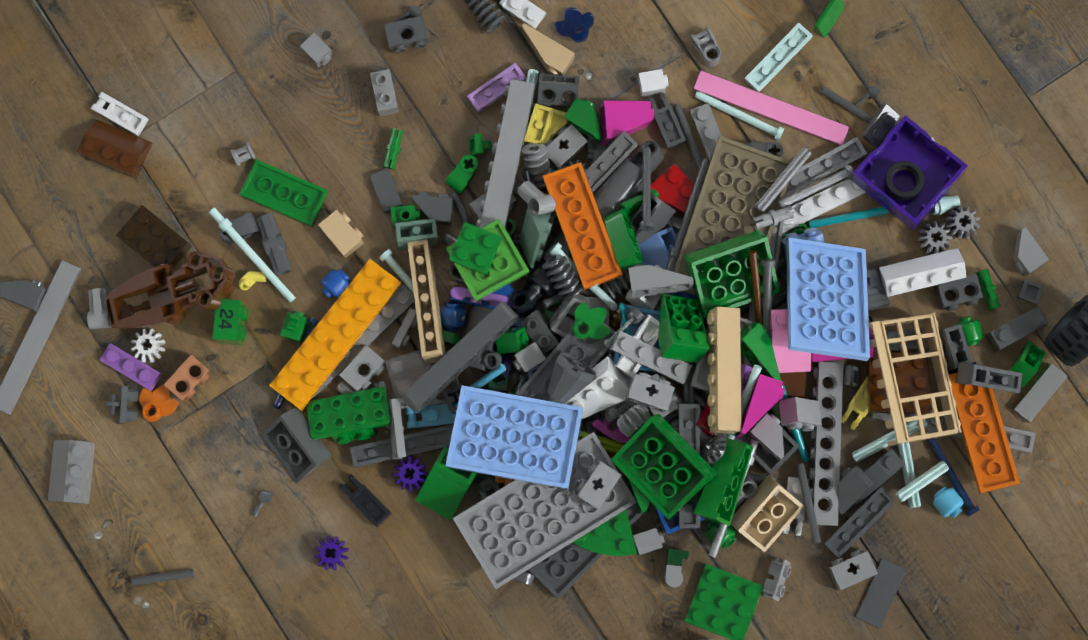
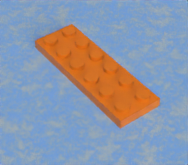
[543,162,623,290]
[949,373,1020,494]

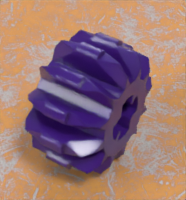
[393,457,427,492]
[314,536,349,570]

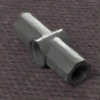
[257,213,292,276]

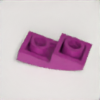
[591,419,630,444]

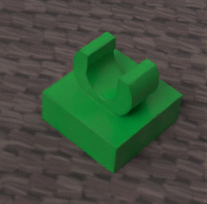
[469,134,491,158]

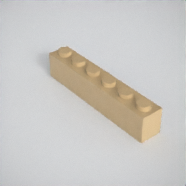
[407,239,445,364]
[707,307,741,434]

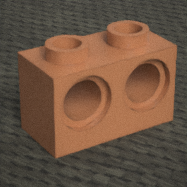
[164,354,210,401]

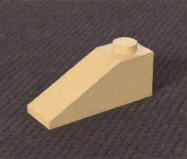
[522,23,575,75]

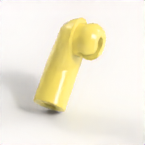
[239,271,267,291]

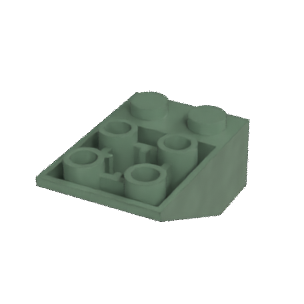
[519,207,556,268]

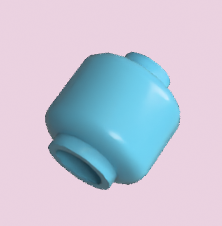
[933,487,964,518]

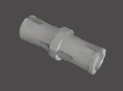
[752,206,795,230]

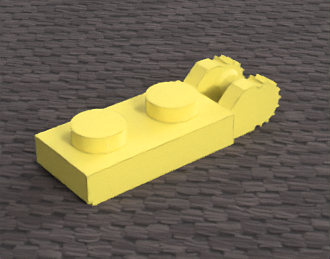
[841,376,868,430]

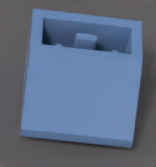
[639,227,677,270]

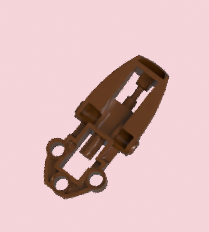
[105,251,235,329]

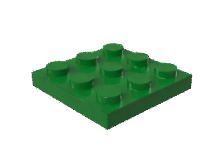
[684,564,763,640]

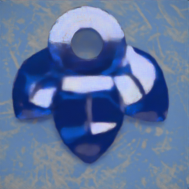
[555,7,594,43]

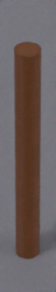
[748,250,763,325]

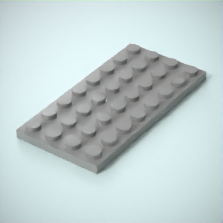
[453,432,637,589]

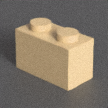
[318,210,364,258]

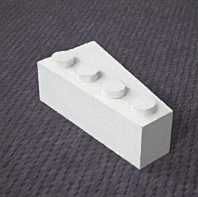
[562,357,632,419]

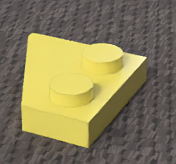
[524,103,568,144]

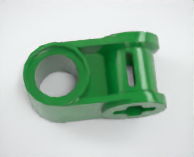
[445,155,478,194]

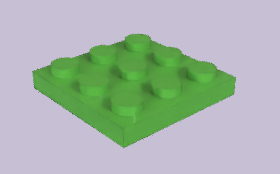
[446,219,529,302]

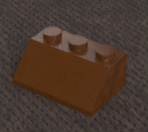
[77,120,153,179]

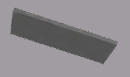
[856,558,906,629]

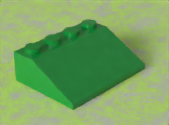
[683,230,780,318]
[611,414,717,520]

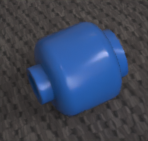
[321,269,351,299]
[440,302,466,332]

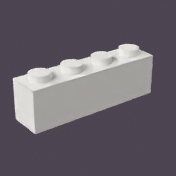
[879,248,966,297]

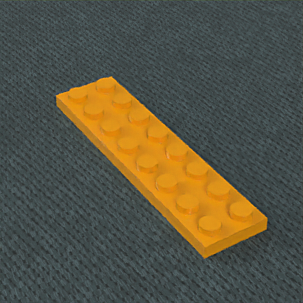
[269,259,402,411]

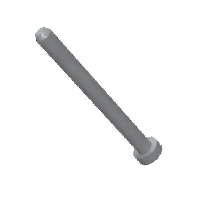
[778,165,854,208]

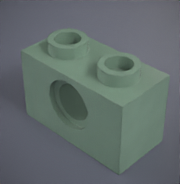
[395,218,438,251]

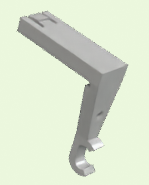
[388,389,451,460]

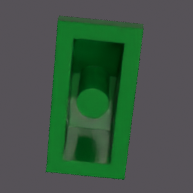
[563,98,602,143]
[1009,341,1046,388]

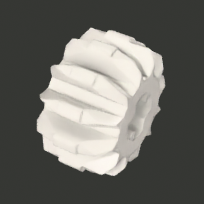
[131,329,166,363]

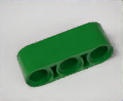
[604,209,643,271]

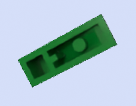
[740,323,781,381]

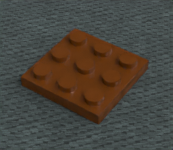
[867,352,930,415]

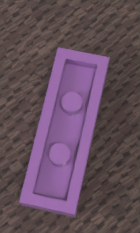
[100,343,162,391]

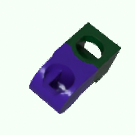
[488,356,511,393]

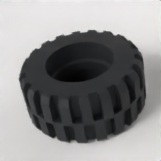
[1045,295,1088,366]

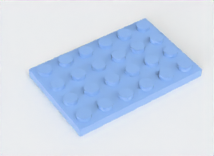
[786,238,870,361]
[446,385,583,489]

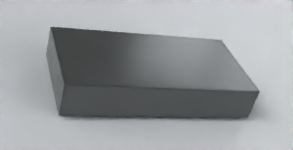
[370,168,403,213]

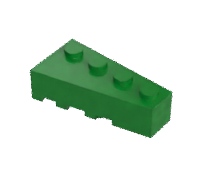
[694,438,754,526]

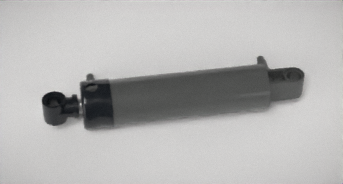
[510,140,664,317]

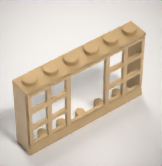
[869,313,961,446]

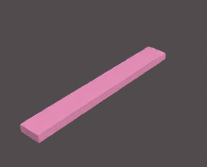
[693,71,849,146]

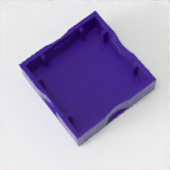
[851,115,968,231]

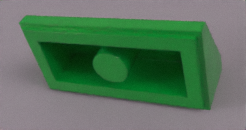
[812,0,845,38]

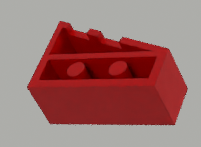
[651,164,694,217]

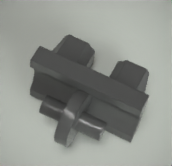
[104,386,138,424]

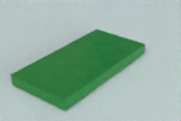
[239,159,329,227]

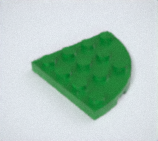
[573,509,637,556]

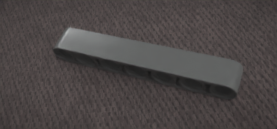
[401,302,519,413]

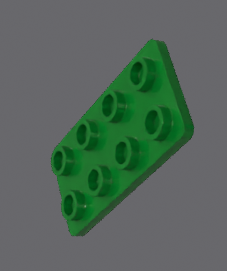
[307,386,391,444]

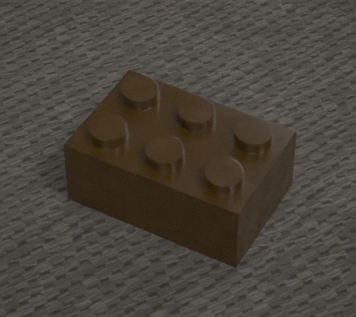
[116,205,192,269]

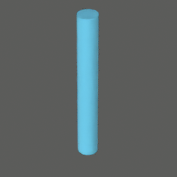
[469,363,506,389]

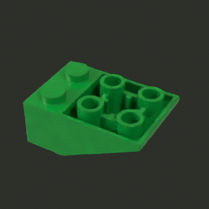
[659,294,710,363]
[415,446,478,521]

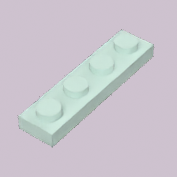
[744,23,813,92]

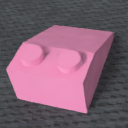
[770,309,811,373]

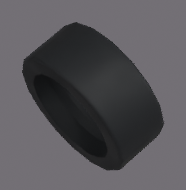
[884,161,924,202]

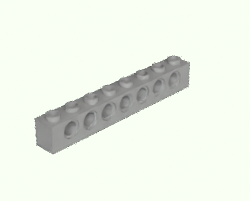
[807,362,843,526]

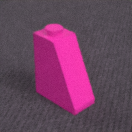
[599,101,654,145]

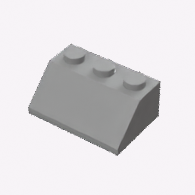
[48,440,95,504]

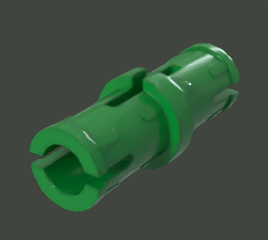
[382,128,404,170]
[976,269,1001,311]

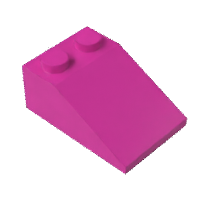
[735,374,785,439]

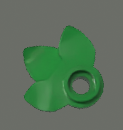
[572,302,611,340]

